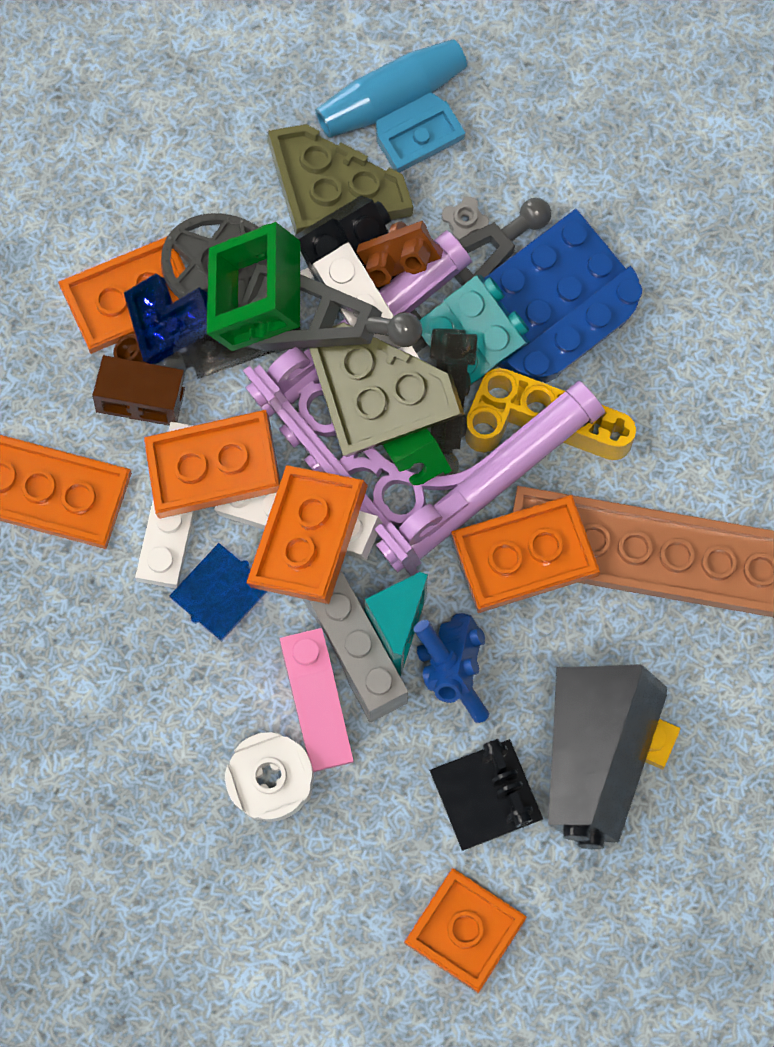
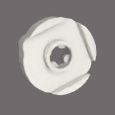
[225,732,314,822]

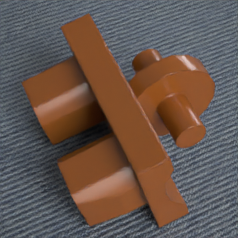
[357,220,443,288]

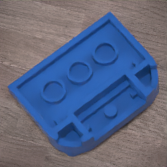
[484,209,642,383]

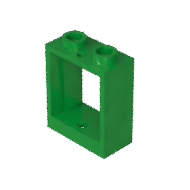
[207,222,300,351]

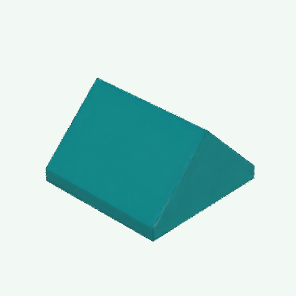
[365,572,428,677]

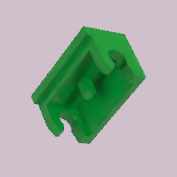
[382,428,452,485]

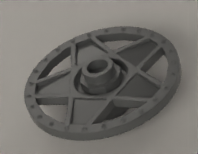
[161,213,267,314]

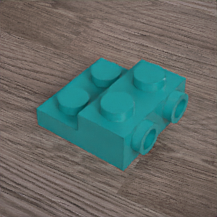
[420,275,530,391]

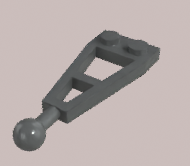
[378,198,552,353]
[240,264,422,351]

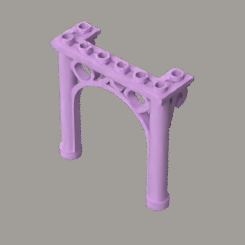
[243,230,605,576]

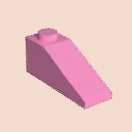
[280,628,354,772]

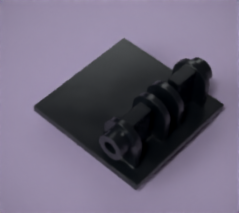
[429,739,543,851]

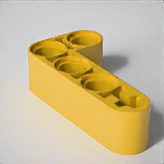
[465,368,636,460]

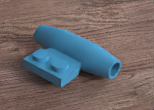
[315,39,467,173]

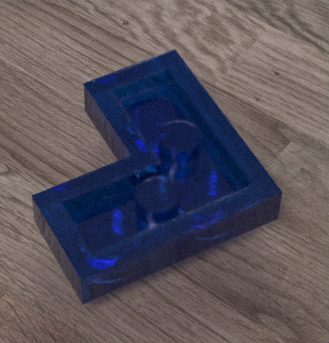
[124,274,208,364]

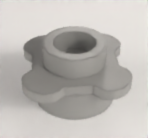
[442,197,489,240]

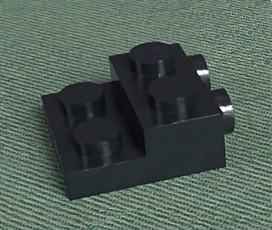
[295,196,397,289]

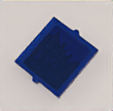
[169,543,268,642]

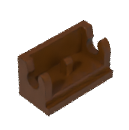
[92,355,185,426]

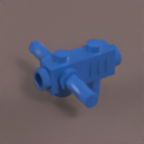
[414,613,489,723]

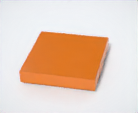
[404,868,527,994]

